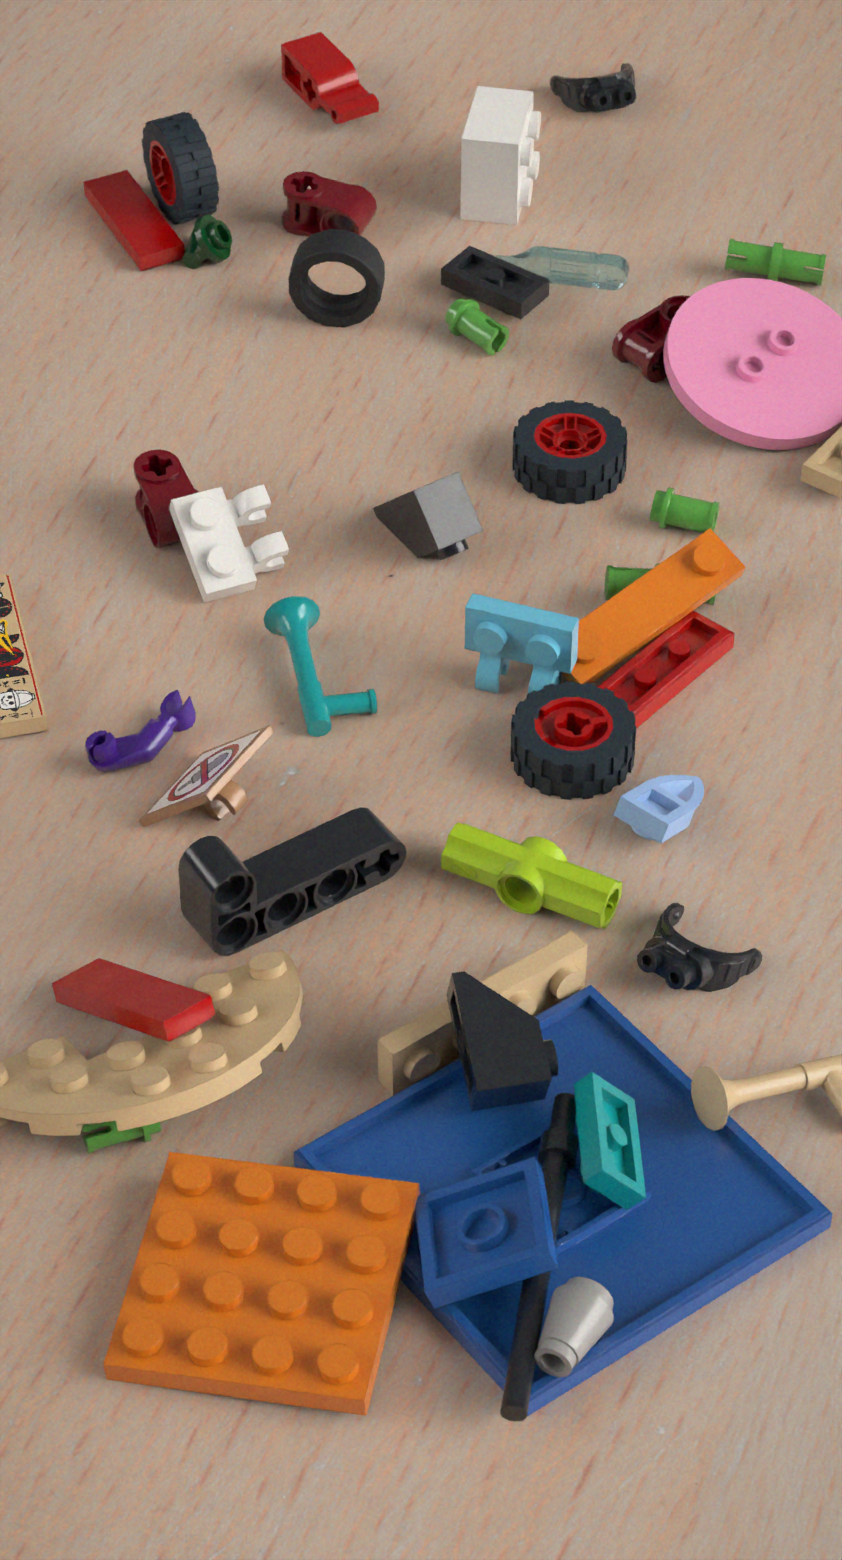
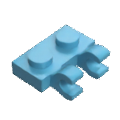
[465,593,579,694]

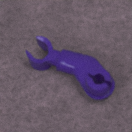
[85,690,196,772]

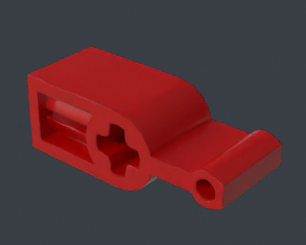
[281,32,379,124]

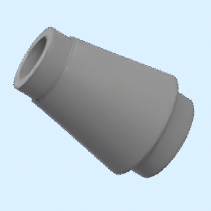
[534,1277,614,1377]

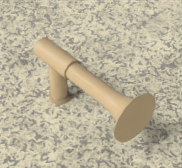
[691,1054,842,1131]

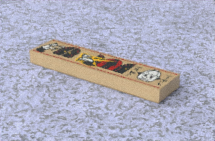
[0,573,48,738]

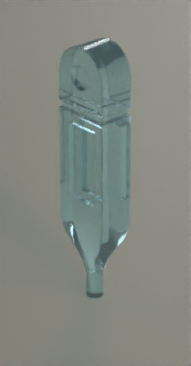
[496,246,630,290]

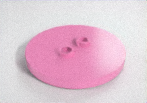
[663,278,842,450]

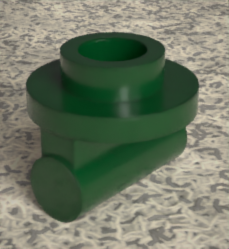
[182,215,232,269]

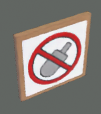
[139,725,274,827]

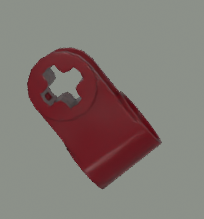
[282,171,377,237]
[612,295,690,383]
[133,449,199,548]

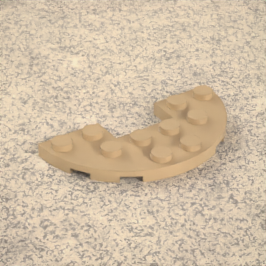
[0,950,305,1136]

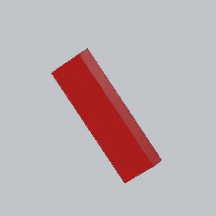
[83,170,185,271]
[597,611,735,729]
[52,958,215,1042]

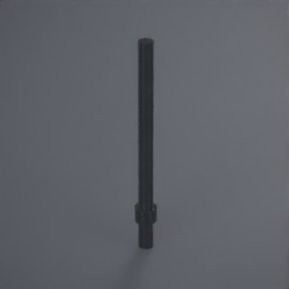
[500,1093,579,1422]

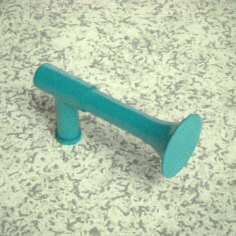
[263,596,377,737]

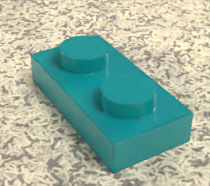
[573,1072,646,1210]

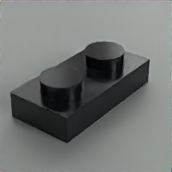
[441,245,550,319]

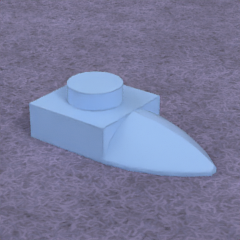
[613,775,704,843]

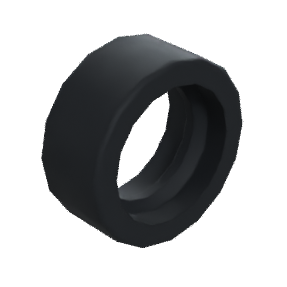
[288,229,385,327]

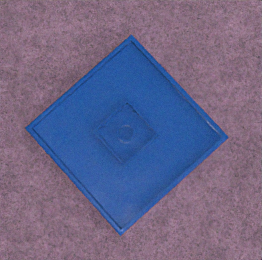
[294,985,832,1417]

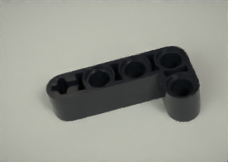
[178,807,407,956]

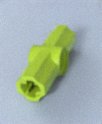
[441,822,622,929]

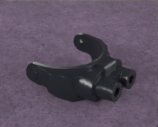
[550,63,636,112]
[637,903,762,992]

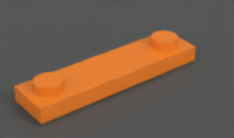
[562,528,746,684]

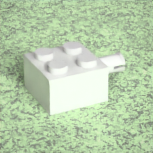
[460,86,541,225]

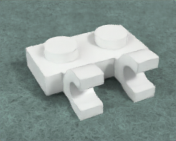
[169,484,289,603]

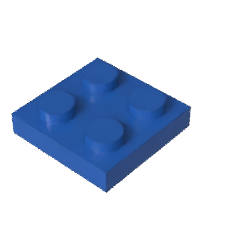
[415,1157,558,1309]

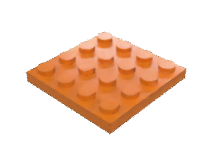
[103,1152,420,1416]

